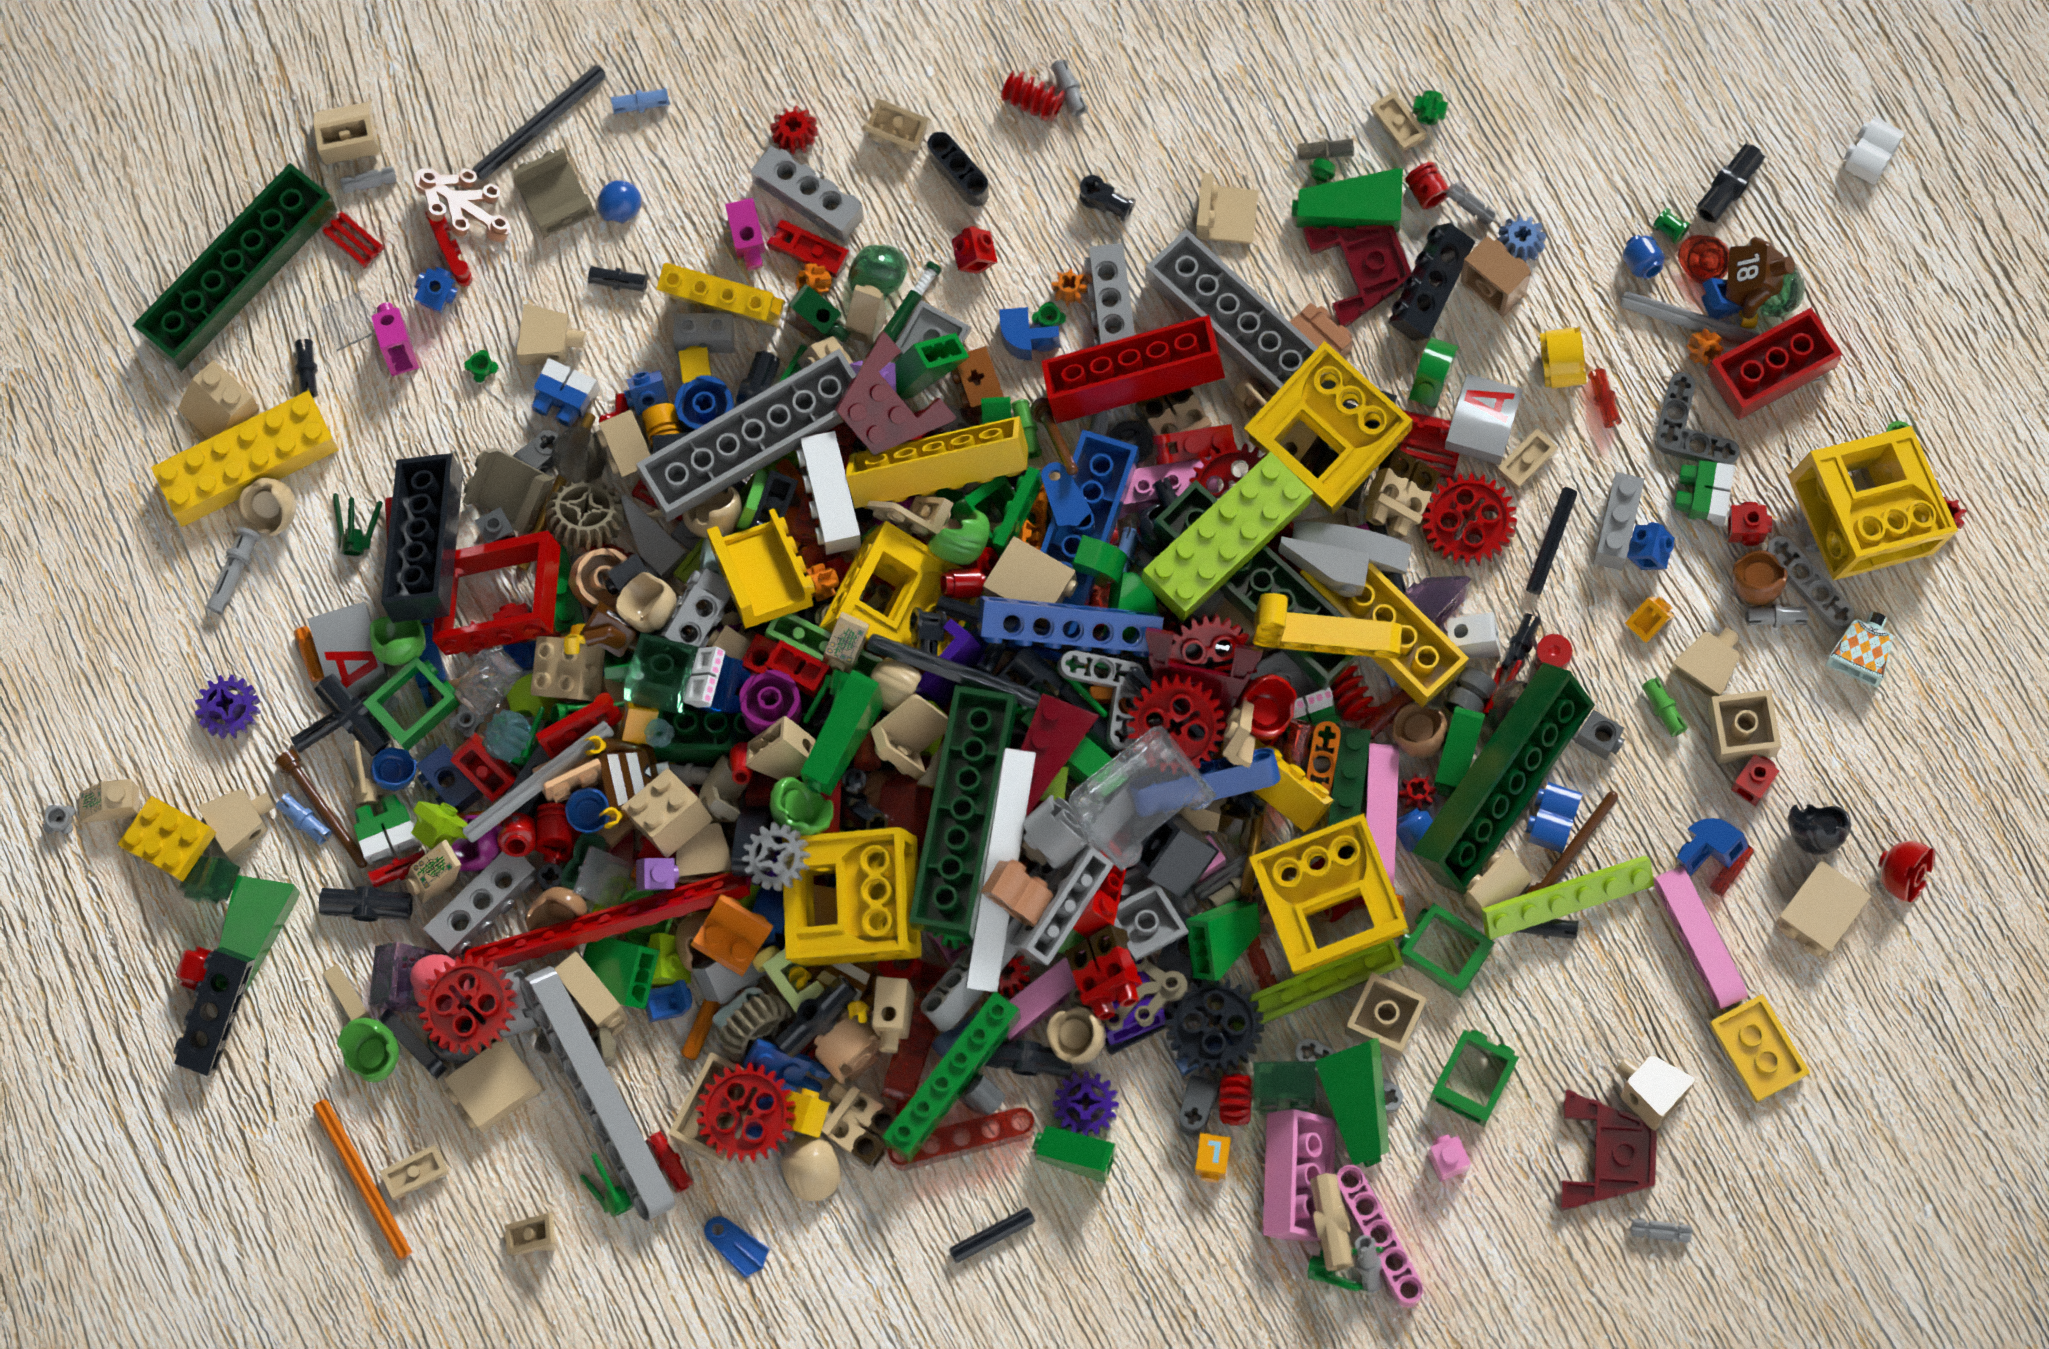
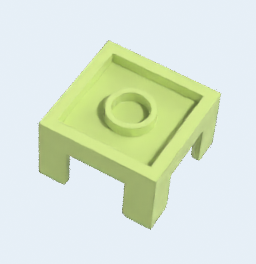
[762,949,824,1013]

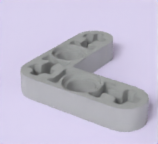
[1057,651,1145,750]

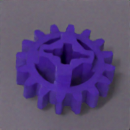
[195,675,261,740]
[1053,1071,1119,1137]

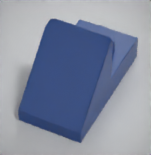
[1701,278,1742,320]

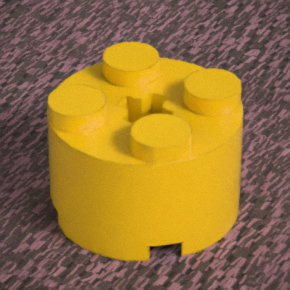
[1539,327,1587,389]

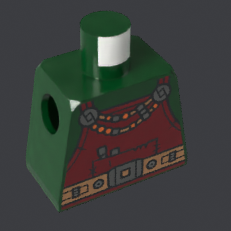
[785,283,851,346]

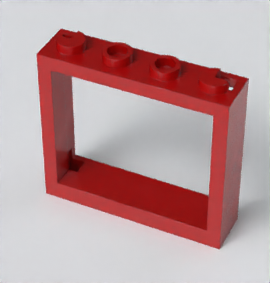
[432,531,561,656]

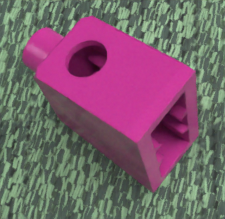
[725,198,765,270]
[371,302,419,377]

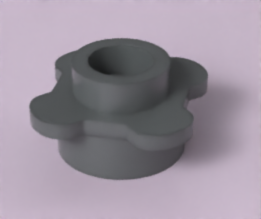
[449,703,485,738]

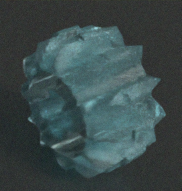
[482,709,532,762]

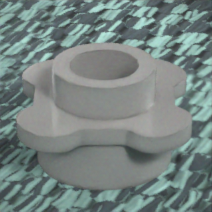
[43,805,75,834]

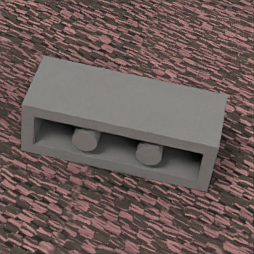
[1593,472,1645,571]

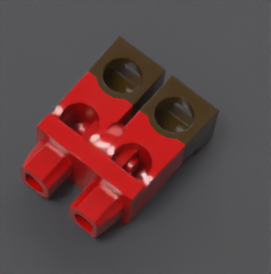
[1064,925,1143,1020]

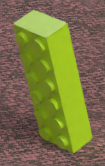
[1141,452,1313,622]

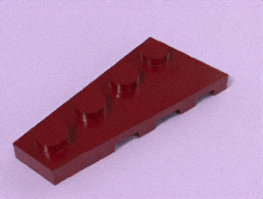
[1020,693,1099,818]

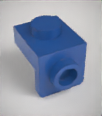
[645,979,693,1023]

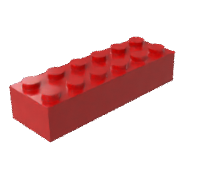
[1041,315,1225,424]

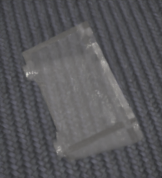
[1069,726,1217,871]

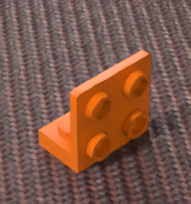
[690,895,774,977]

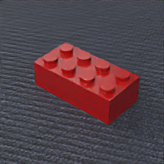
[1707,308,1842,420]

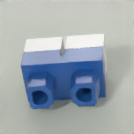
[532,358,600,428]

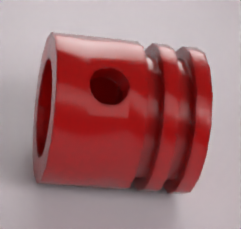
[1405,162,1449,210]
[1533,634,1573,671]
[536,803,572,848]

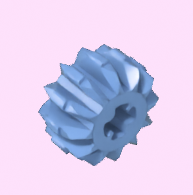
[1497,214,1546,262]

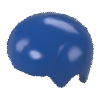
[597,180,641,224]
[370,747,417,792]
[565,787,610,834]

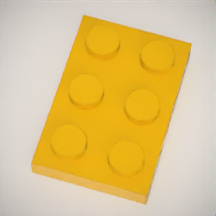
[117,796,217,882]
[1709,994,1811,1103]

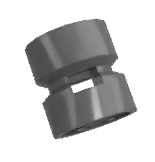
[1443,666,1497,714]

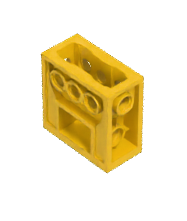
[1244,341,1413,515]
[1788,426,1958,581]
[819,521,978,694]
[1249,813,1410,975]
[782,827,922,967]

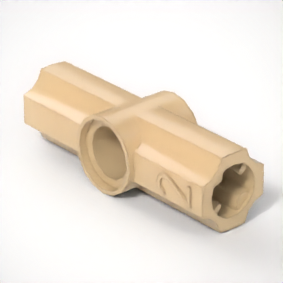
[1310,1173,1354,1271]

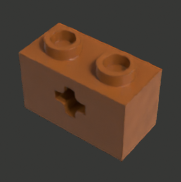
[950,346,1004,418]

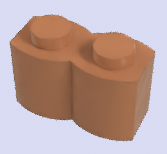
[981,859,1053,926]

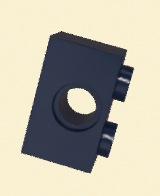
[416,743,484,813]

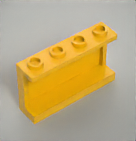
[656,262,786,328]
[706,508,815,629]

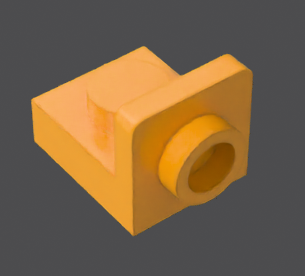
[1625,596,1675,643]

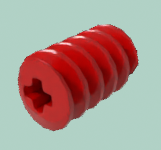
[1000,71,1065,122]
[1329,665,1378,722]

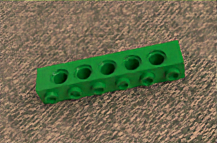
[883,991,1021,1163]

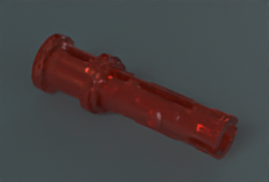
[1271,719,1316,808]

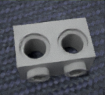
[659,584,725,654]

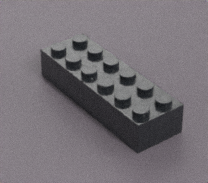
[381,453,463,623]

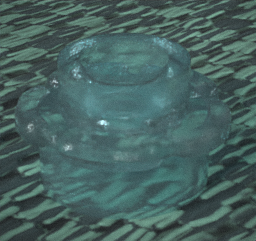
[644,719,674,747]

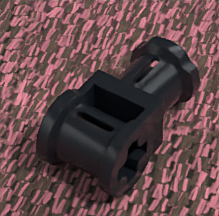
[1079,175,1136,222]
[909,607,947,668]

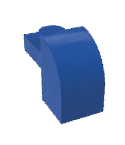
[999,307,1060,361]
[1676,818,1748,877]

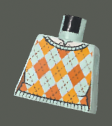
[1825,611,1893,688]

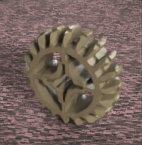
[545,478,624,552]
[719,992,796,1068]

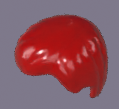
[1237,674,1297,740]

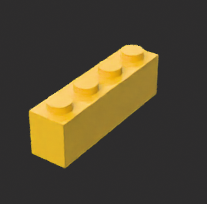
[1212,739,1334,832]

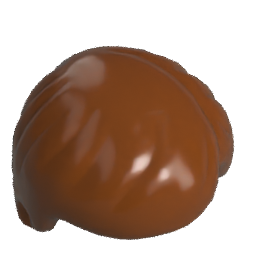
[1732,550,1788,606]

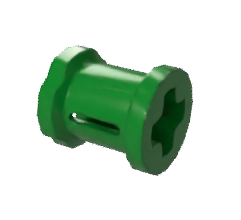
[1652,207,1691,245]

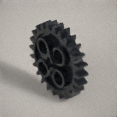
[1165,979,1264,1075]

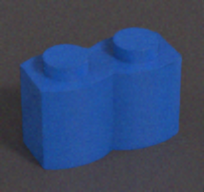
[1525,782,1583,853]

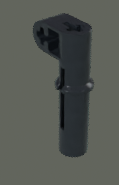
[995,646,1125,755]

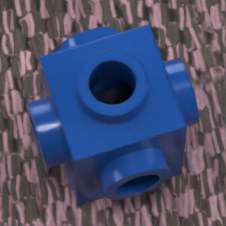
[414,267,458,314]
[624,370,670,416]
[1627,522,1675,570]

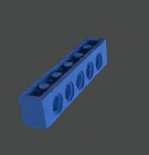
[977,596,1164,657]

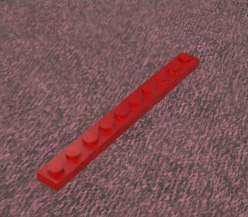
[464,872,751,969]

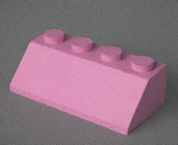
[1263,1109,1336,1242]

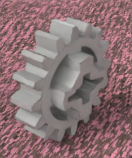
[742,823,811,891]

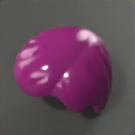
[451,815,500,871]

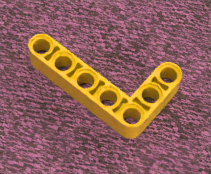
[1253,593,1402,658]

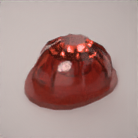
[1678,235,1729,284]

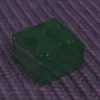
[624,633,699,715]
[1252,1061,1316,1115]

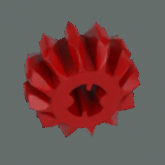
[770,105,819,155]
[986,954,1031,1000]
[1219,1073,1252,1126]

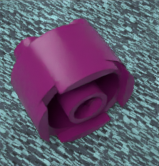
[739,670,802,736]

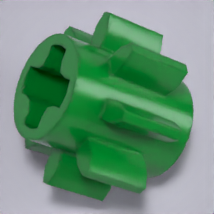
[1412,90,1448,126]

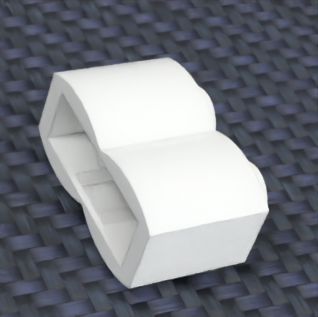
[1843,117,1905,185]

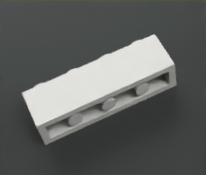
[796,431,861,555]

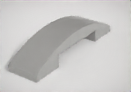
[1292,522,1411,575]

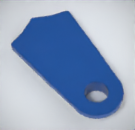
[1041,462,1092,527]
[704,1216,770,1278]

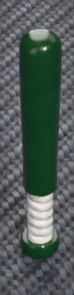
[870,261,942,351]

